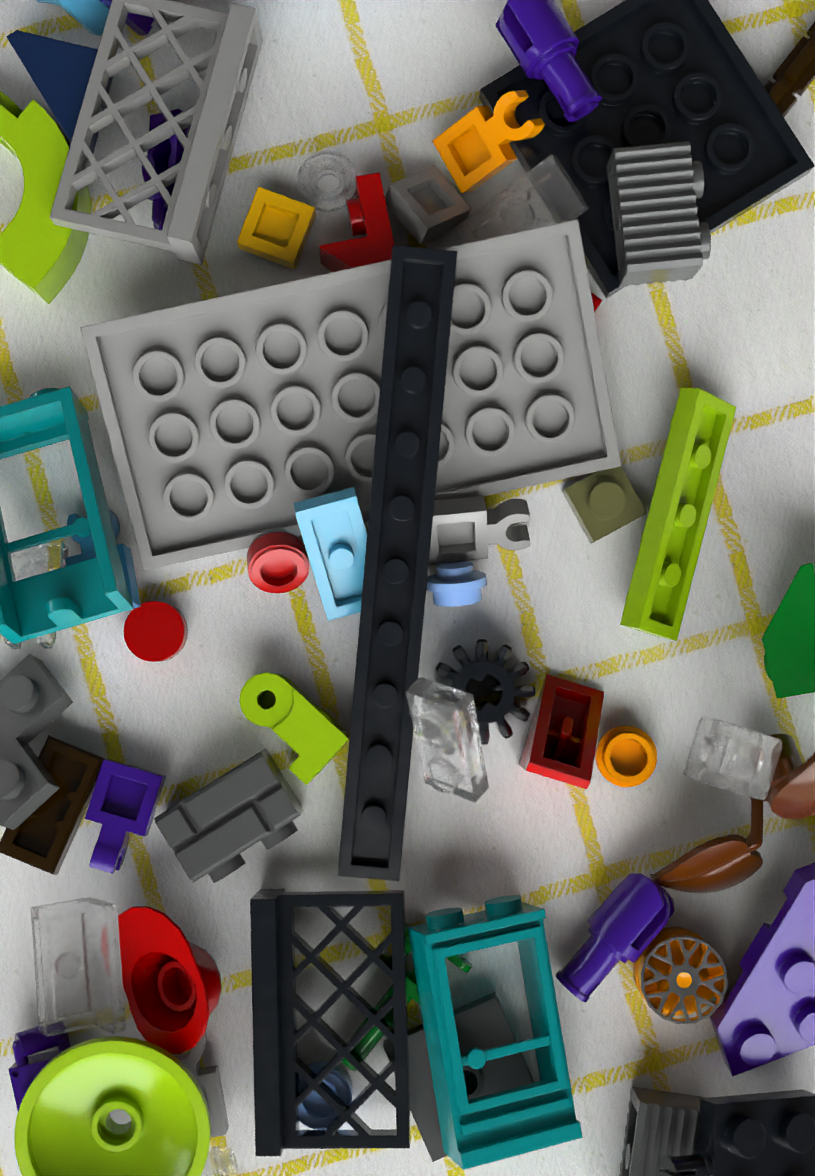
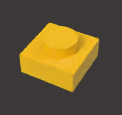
[237,186,316,270]

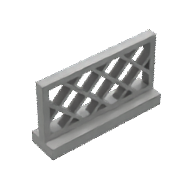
[49,0,263,265]

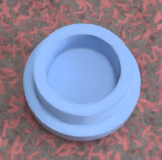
[426,561,487,607]

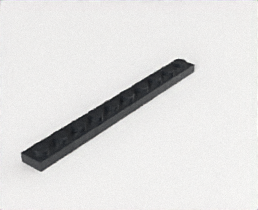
[338,245,458,881]

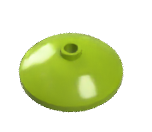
[14,1036,211,1176]

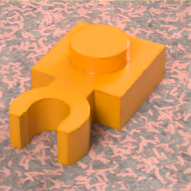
[432,90,545,194]

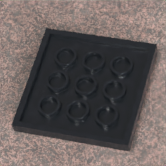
[479,0,815,298]

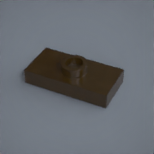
[0,735,105,875]

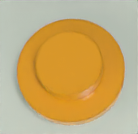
[595,725,657,787]

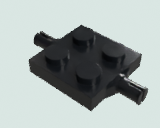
[660,1089,815,1176]

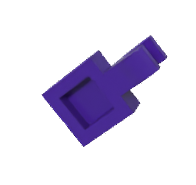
[85,759,166,874]

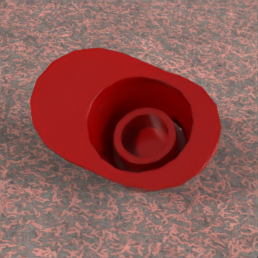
[109,906,222,1054]

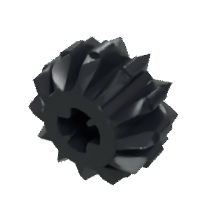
[430,639,535,745]

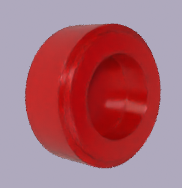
[247,532,309,593]
[124,601,188,662]

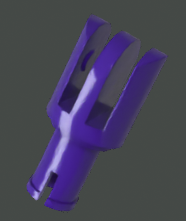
[495,0,602,122]
[555,873,675,1003]

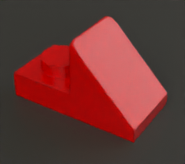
[319,172,395,272]

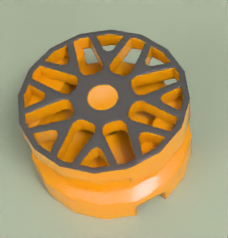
[633,927,728,1024]

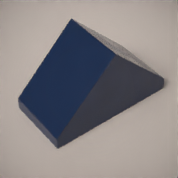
[6,30,113,159]

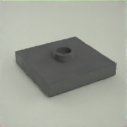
[383,992,535,1162]

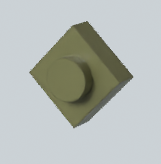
[562,466,647,544]

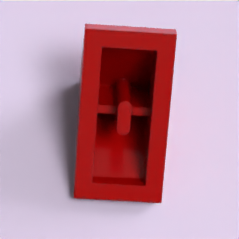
[519,674,604,789]

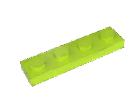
[620,388,736,641]

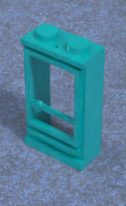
[0,386,134,644]
[408,895,583,1170]

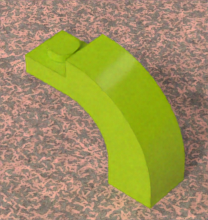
[0,91,91,304]

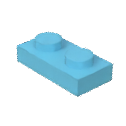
[294,487,367,621]

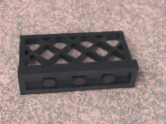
[250,889,411,1156]

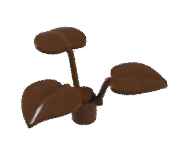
[650,734,815,893]

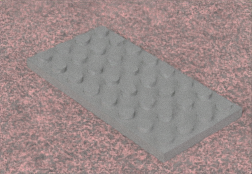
[80,219,622,571]

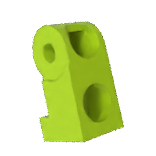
[239,672,350,785]

